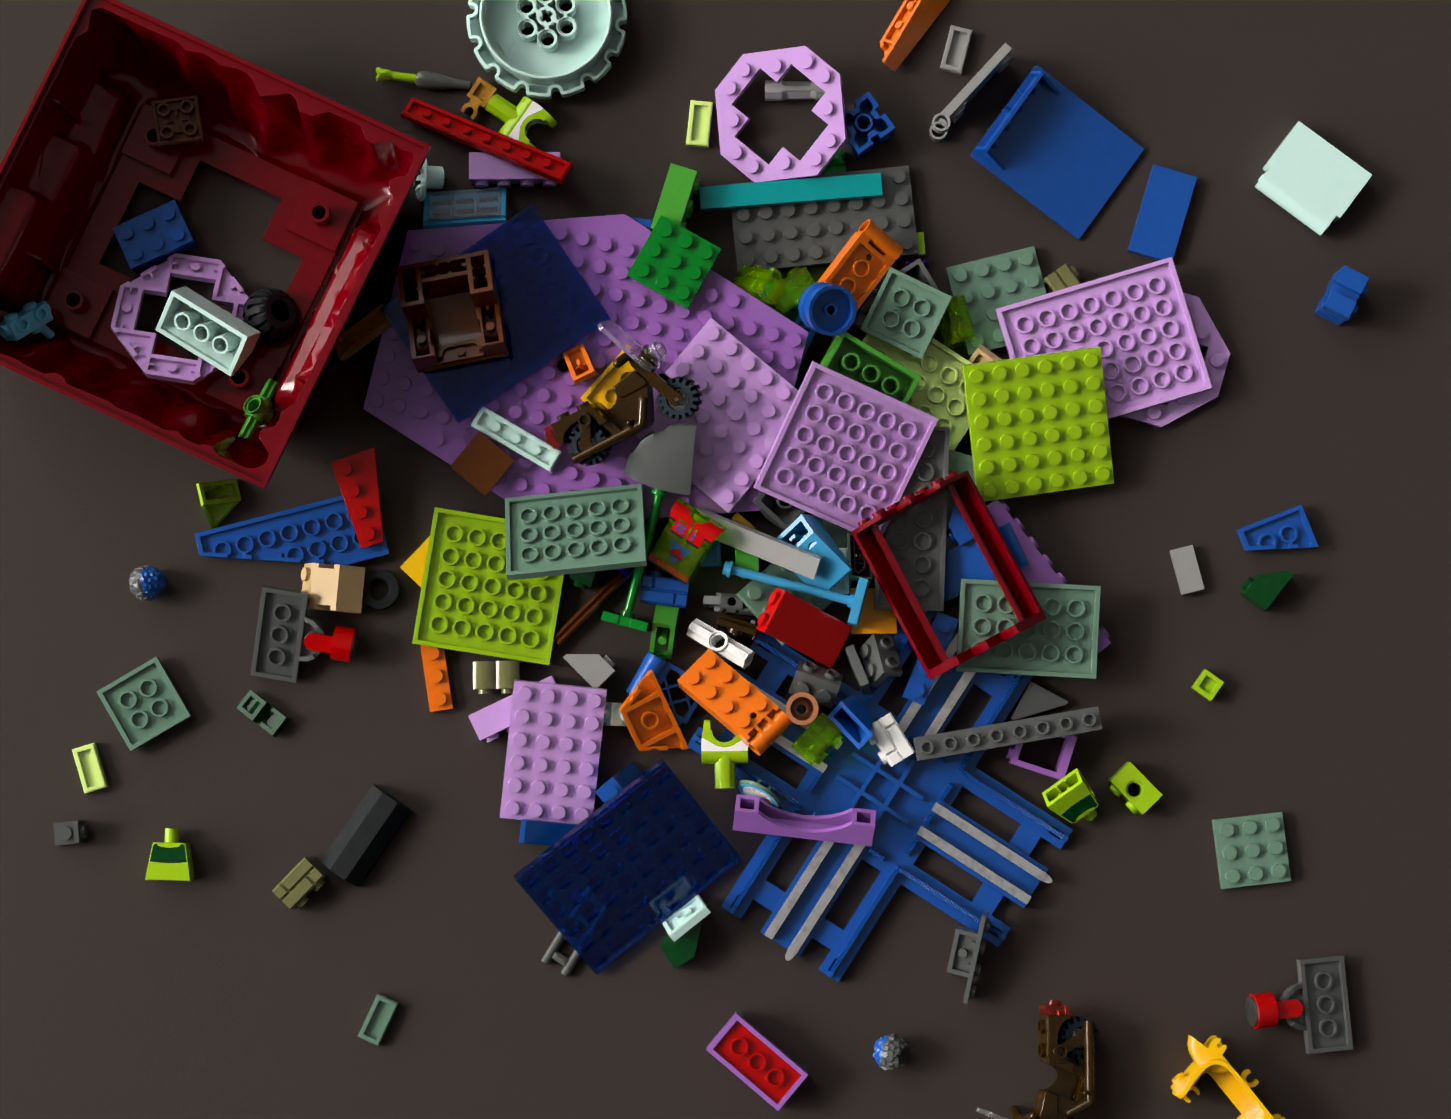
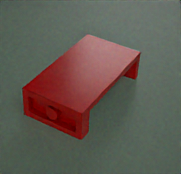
[756,588,852,668]

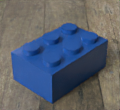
[112,199,199,274]

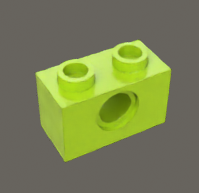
[1107,762,1163,815]

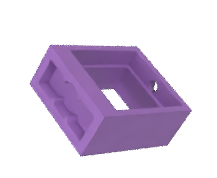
[1006,735,1078,780]

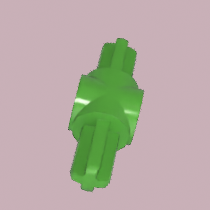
[238,379,279,442]

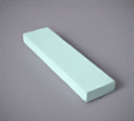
[471,406,562,472]

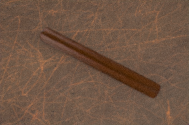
[553,567,635,646]

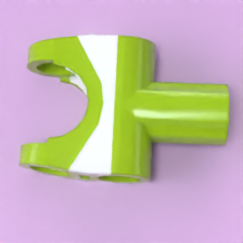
[485,93,557,148]
[701,720,748,789]

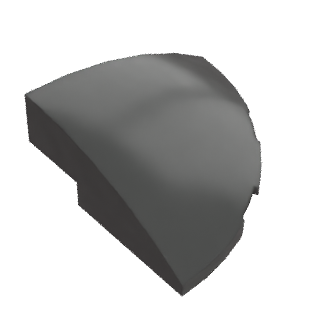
[624,423,697,496]

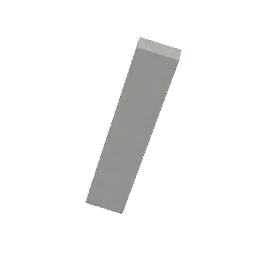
[690,506,823,580]

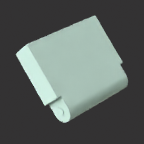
[1255,121,1372,236]

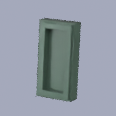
[358,993,399,1046]

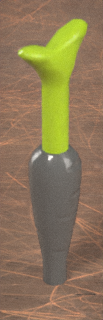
[376,67,471,90]

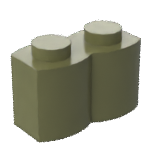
[473,661,520,694]

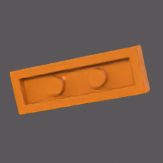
[420,645,454,712]

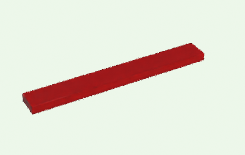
[401,97,573,185]

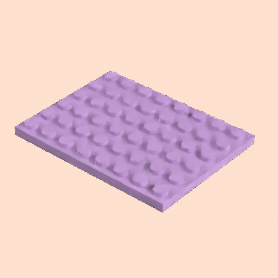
[995,257,1212,419]

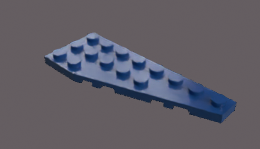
[195,495,390,565]

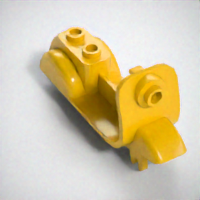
[1171,1034,1286,1119]

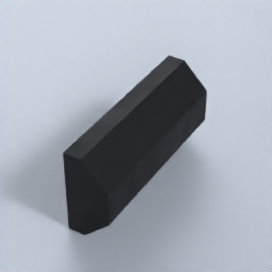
[320,784,412,887]

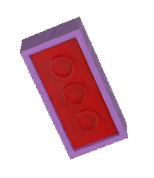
[706,1011,808,1111]

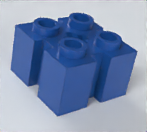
[845,91,896,160]
[1314,265,1369,326]

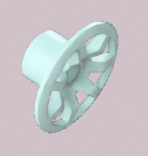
[415,159,444,202]

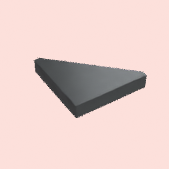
[1010,681,1068,720]

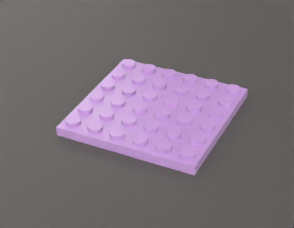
[635,318,798,513]
[753,361,938,535]

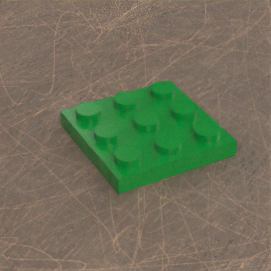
[627,215,722,310]

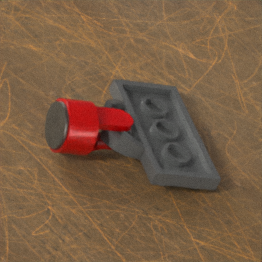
[251,585,359,683]
[1245,955,1353,1054]

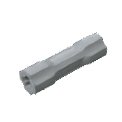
[765,80,825,101]

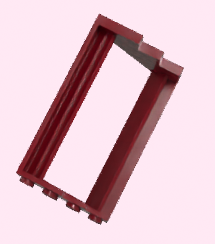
[851,470,1047,680]

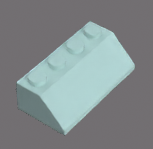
[155,286,261,376]

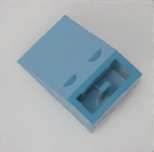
[777,514,853,598]

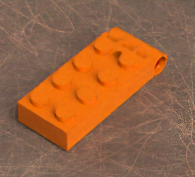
[817,219,903,336]
[677,649,793,756]

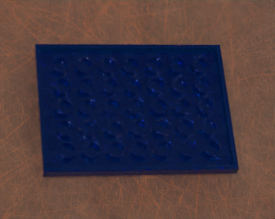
[380,204,611,423]

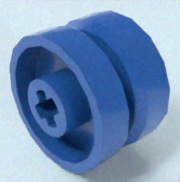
[798,281,857,336]

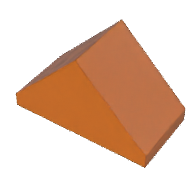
[562,343,598,385]

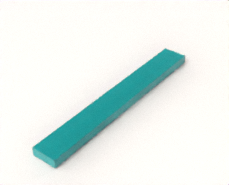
[699,173,883,211]

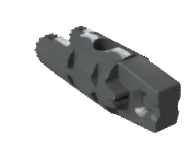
[702,592,755,616]

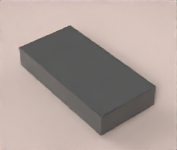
[845,645,872,696]

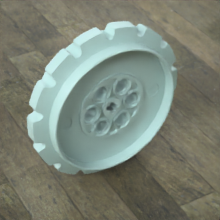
[466,0,627,99]

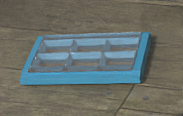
[423,187,507,229]

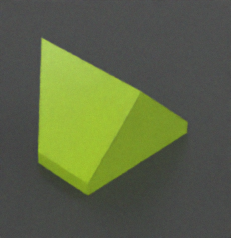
[196,479,242,529]

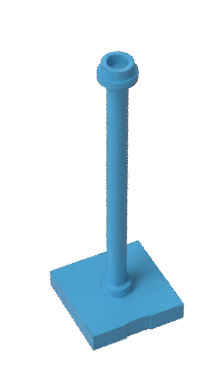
[722,561,869,628]

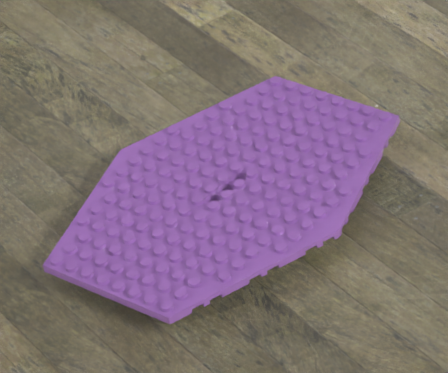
[363,214,808,519]

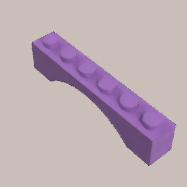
[733,794,876,846]

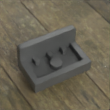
[860,633,903,688]
[788,660,843,709]

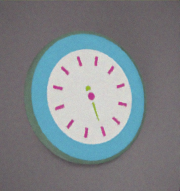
[737,779,780,808]

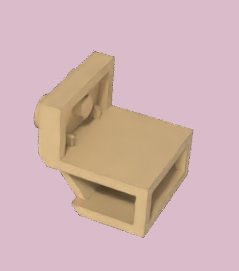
[301,563,365,614]

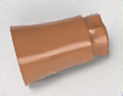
[786,692,819,725]

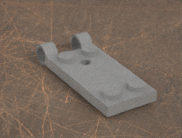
[929,43,1012,142]

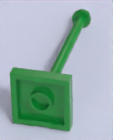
[601,488,668,632]

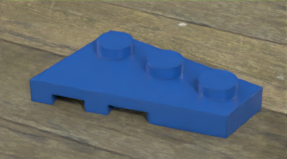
[1236,504,1319,551]

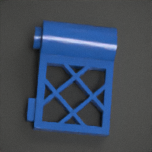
[626,651,698,726]

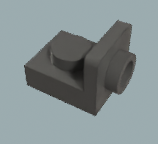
[53,820,88,846]

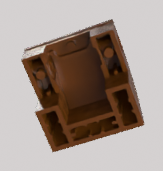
[396,250,509,373]

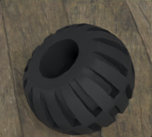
[242,288,299,344]

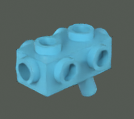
[0,301,55,341]

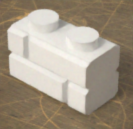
[869,712,915,767]

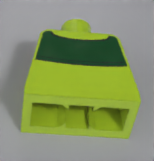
[1042,768,1099,823]
[145,828,194,881]

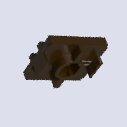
[716,612,758,640]

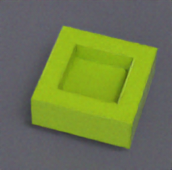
[1191,669,1224,701]

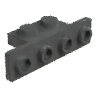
[947,910,991,1004]

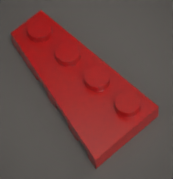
[331,447,384,550]

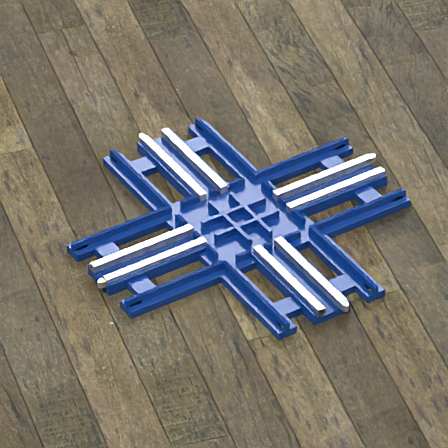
[688,611,1072,982]

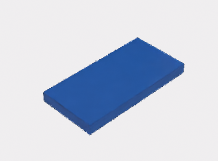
[1127,164,1197,261]
[944,522,1029,602]

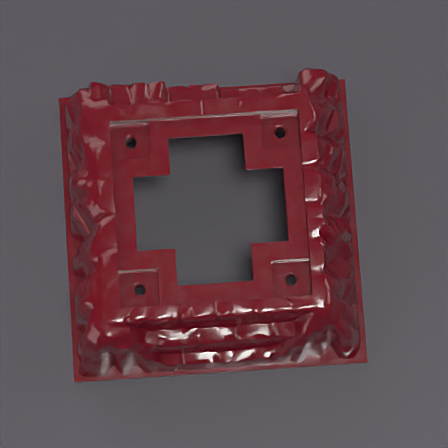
[0,0,431,490]

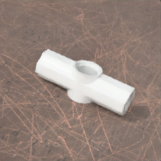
[686,618,755,669]

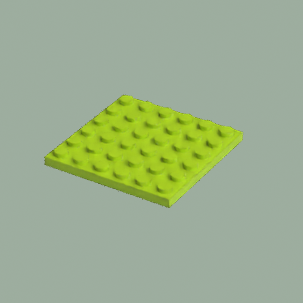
[962,346,1114,502]
[412,507,564,665]

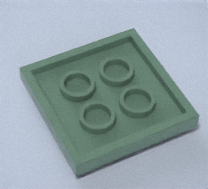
[861,267,953,359]
[736,563,833,646]
[96,656,192,751]
[1212,812,1291,889]

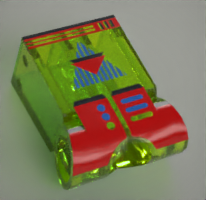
[647,498,727,584]

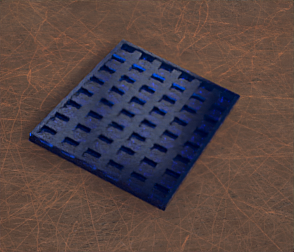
[514,758,742,975]

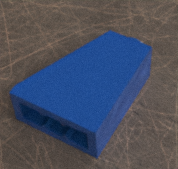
[595,761,647,810]
[519,819,584,848]

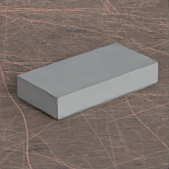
[939,25,973,75]
[1169,545,1205,595]

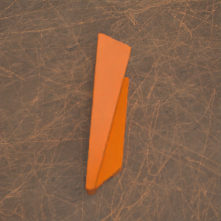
[880,0,950,71]

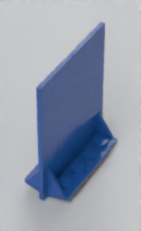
[970,65,1144,240]

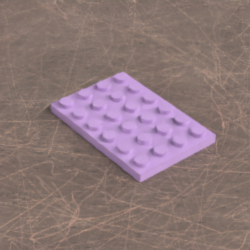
[500,679,607,827]

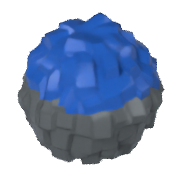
[129,565,166,601]
[873,1033,909,1071]

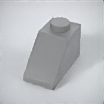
[563,654,616,688]

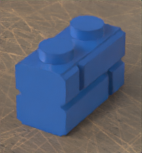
[640,571,690,609]

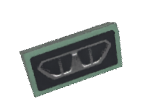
[847,533,872,581]

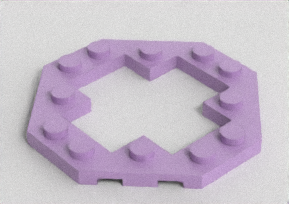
[715,46,847,183]
[110,253,249,385]
[1120,293,1230,428]

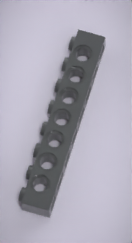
[913,706,1102,762]

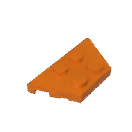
[619,670,689,751]

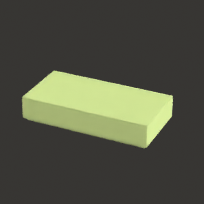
[686,100,713,148]
[72,743,109,794]

